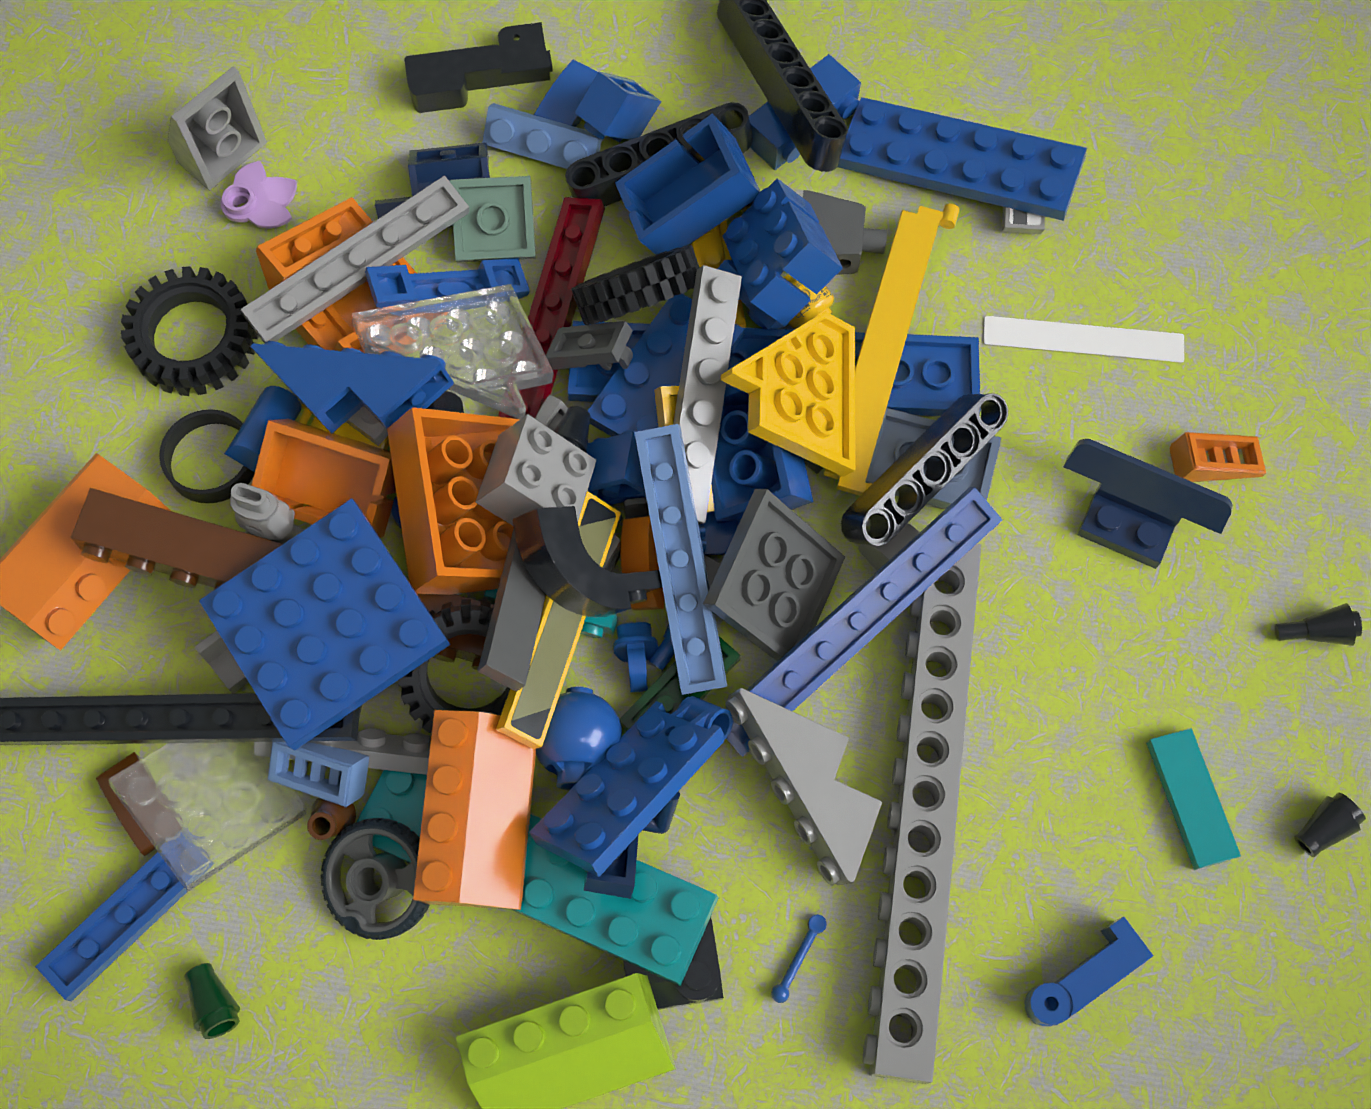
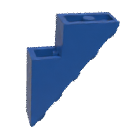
[250,341,454,434]

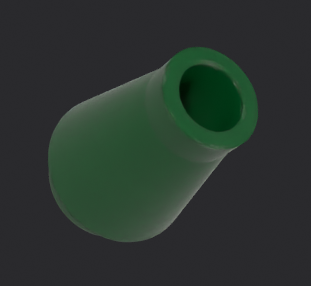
[184,963,240,1039]

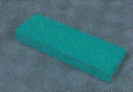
[1146,728,1241,871]

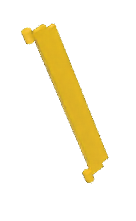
[824,203,960,496]

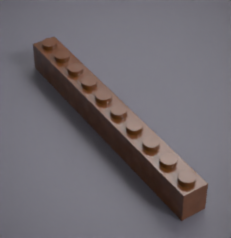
[71,488,494,671]

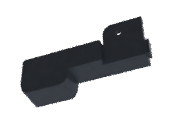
[404,22,553,113]

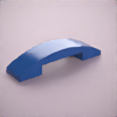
[365,258,530,315]

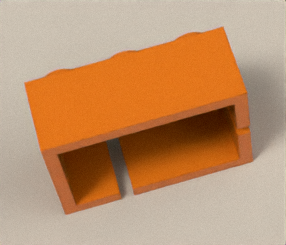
[251,419,396,538]

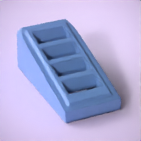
[267,742,369,807]

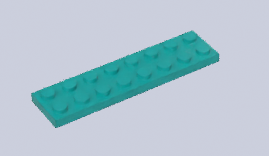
[357,770,719,986]

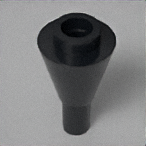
[1275,603,1362,646]

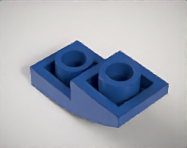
[534,59,598,127]

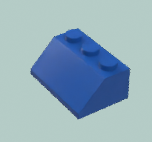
[711,386,814,522]

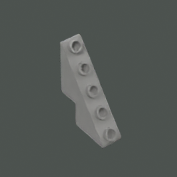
[726,688,882,885]

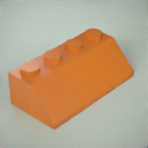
[0,453,171,651]
[413,710,536,910]

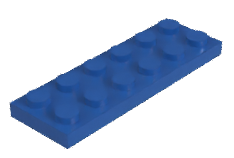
[838,97,1087,221]

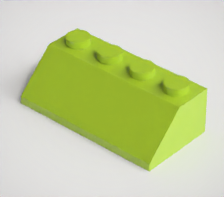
[456,973,676,1109]

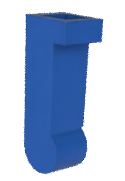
[1024,917,1154,1026]

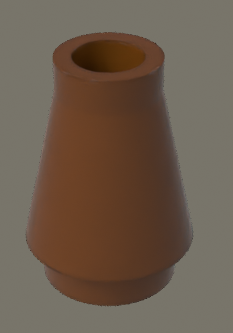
[307,798,356,840]

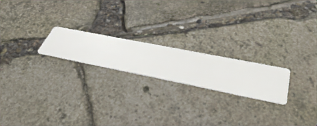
[984,316,1184,362]

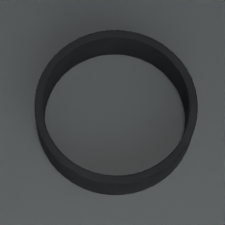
[159,409,255,504]

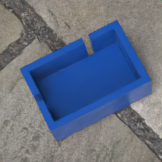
[615,114,760,255]
[722,178,843,326]

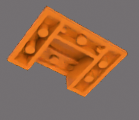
[256,197,455,354]

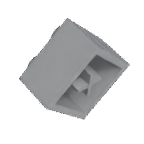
[476,414,596,526]

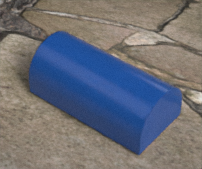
[224,386,302,472]

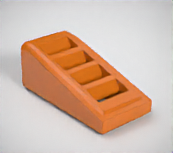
[1170,432,1266,482]

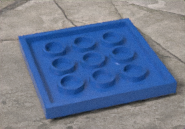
[199,499,450,751]

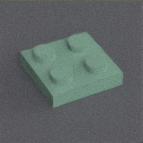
[450,176,536,262]

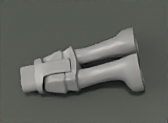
[230,483,305,544]

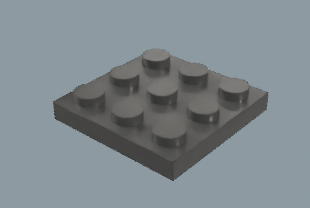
[703,489,845,661]

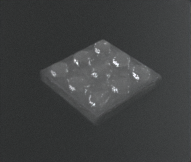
[109,742,307,892]

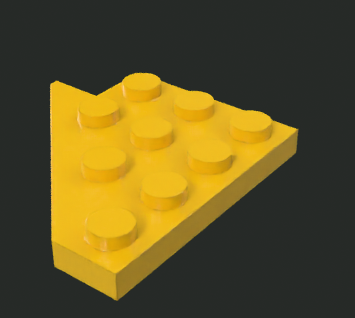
[721,311,855,477]

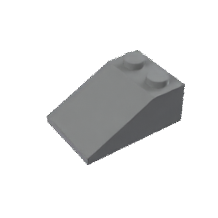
[167,66,267,191]

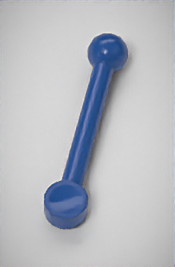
[771,914,827,1003]

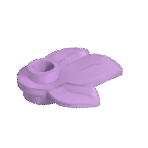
[221,161,297,229]

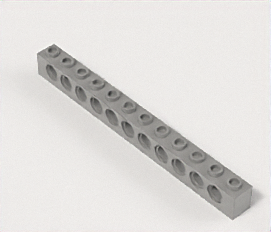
[863,544,981,1084]

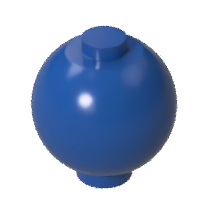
[536,687,622,791]

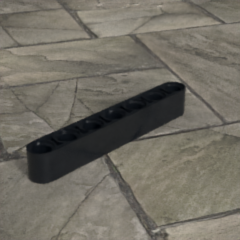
[717,0,848,172]

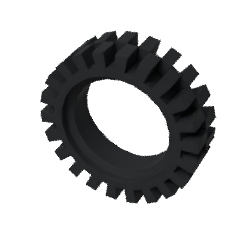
[571,245,699,325]
[121,266,258,396]
[398,599,510,733]

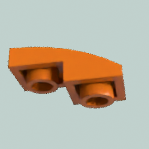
[621,516,665,610]

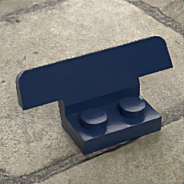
[375,142,490,227]
[1063,439,1233,569]

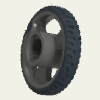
[320,818,430,940]

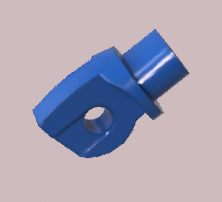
[613,622,658,693]

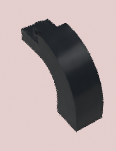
[512,506,662,618]

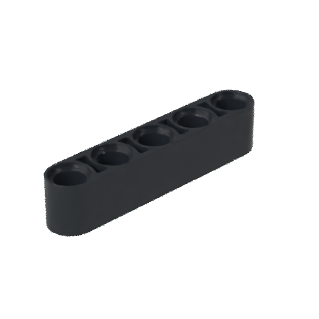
[565,102,753,207]
[841,393,1008,546]

